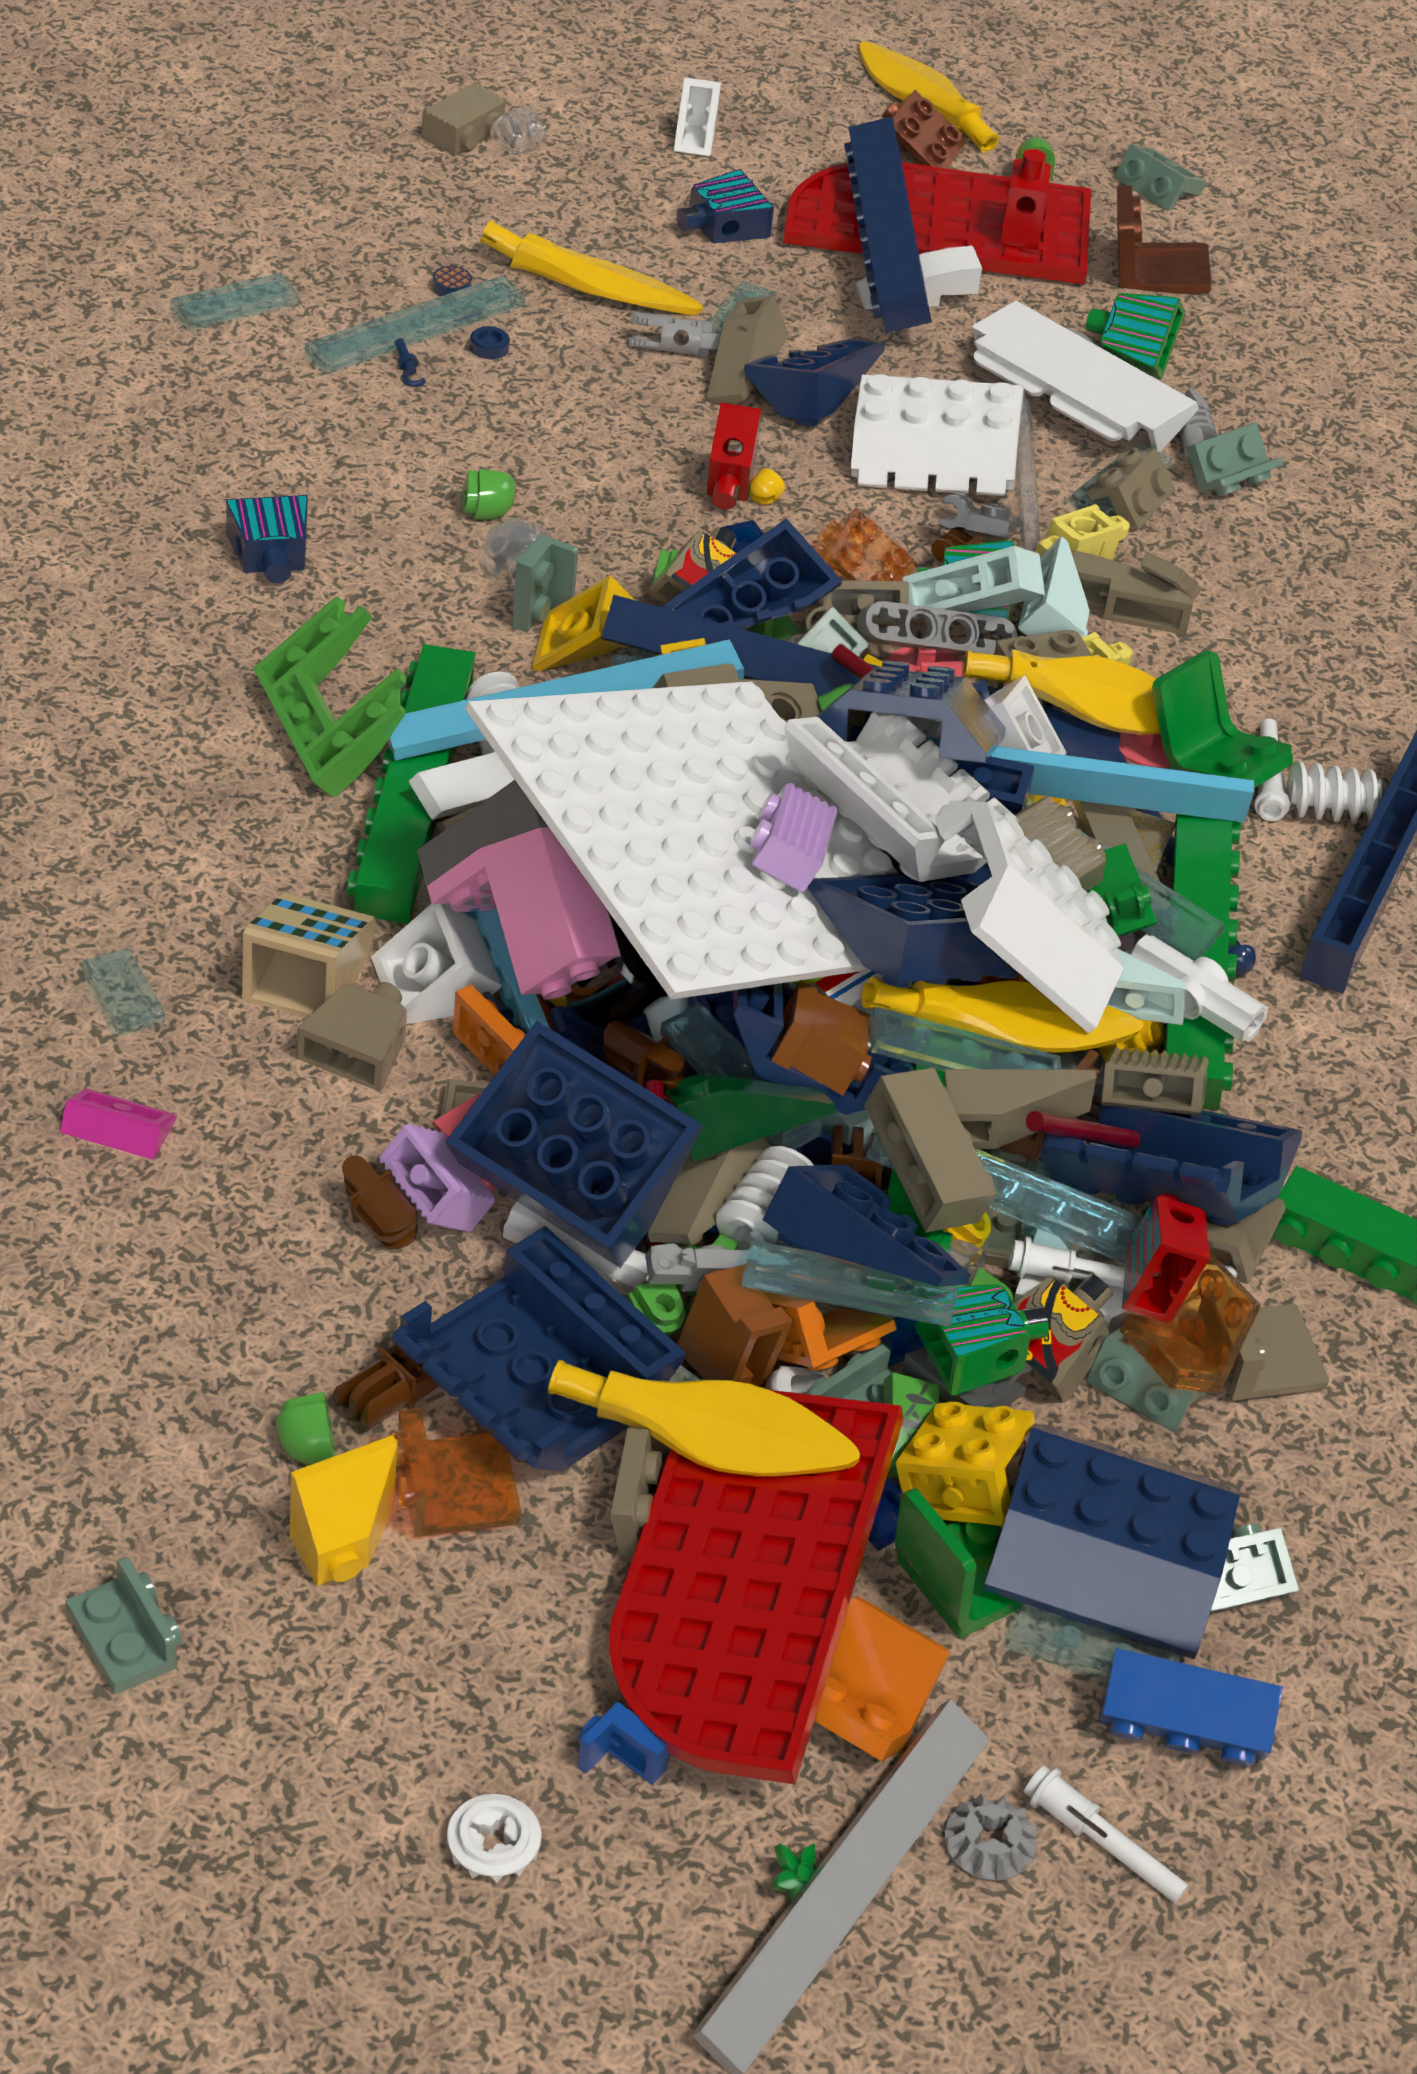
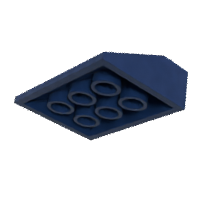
[807,874,1018,988]
[445,1020,703,1269]

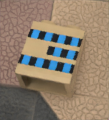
[242,893,374,1017]

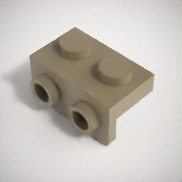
[1087,447,1176,531]

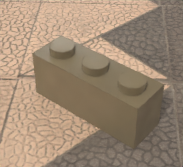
[864,1067,997,1233]

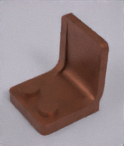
[1117,185,1212,293]

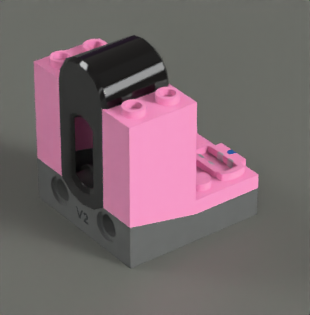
[417,780,670,1028]

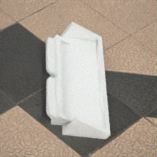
[971,301,1199,453]

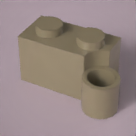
[801,580,909,635]

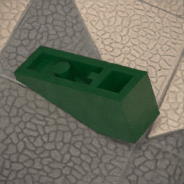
[665,1075,837,1162]

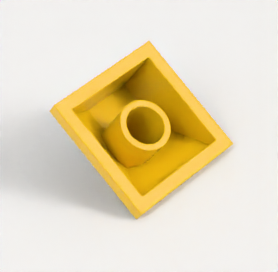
[532,575,635,671]
[290,1435,398,1586]

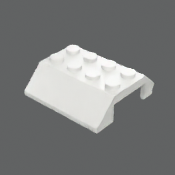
[851,374,1024,497]
[784,712,1019,882]
[935,800,1124,1033]

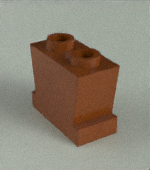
[771,980,874,1096]
[677,1264,793,1388]

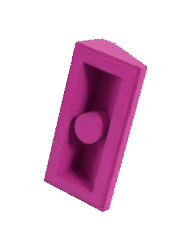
[60,1088,177,1160]

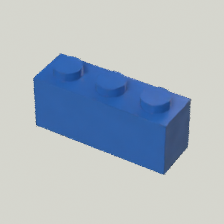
[1098,1648,1283,1766]

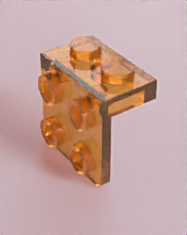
[813,507,915,581]
[389,1408,521,1537]

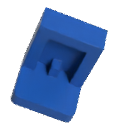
[577,1702,669,1785]

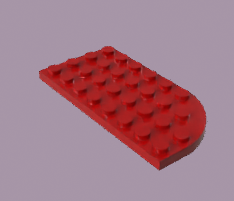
[783,162,1091,285]
[609,1389,904,1785]

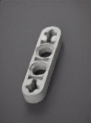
[857,601,1018,655]

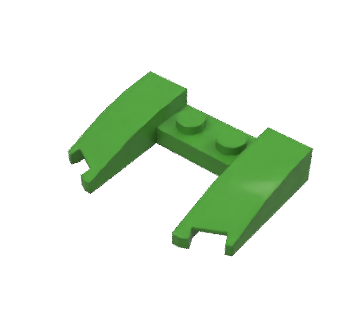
[253,597,406,797]

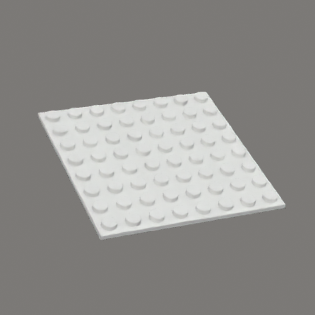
[464,681,899,1000]

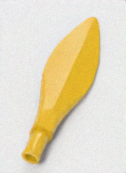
[858,41,1000,153]
[479,220,703,316]
[962,649,1161,735]
[861,977,1143,1053]
[548,1360,860,1476]

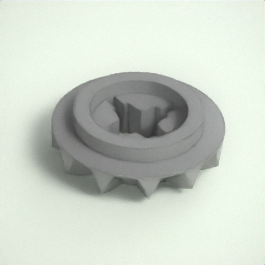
[945,1793,1037,1881]

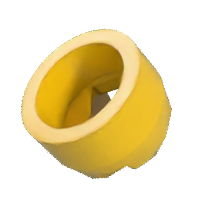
[749,468,785,505]

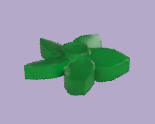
[770,1843,817,1902]

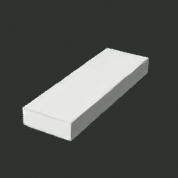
[409,752,515,820]

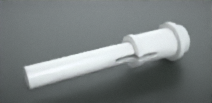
[1254,719,1290,821]
[1008,1237,1161,1288]
[1024,1765,1189,1904]

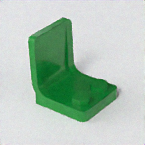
[1152,650,1293,788]
[895,1488,1027,1639]

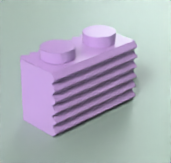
[749,782,837,893]
[380,1123,495,1232]

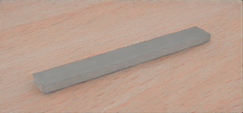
[691,1699,990,2074]

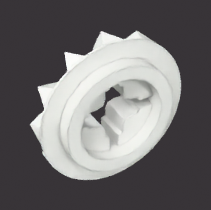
[447,1794,541,1884]

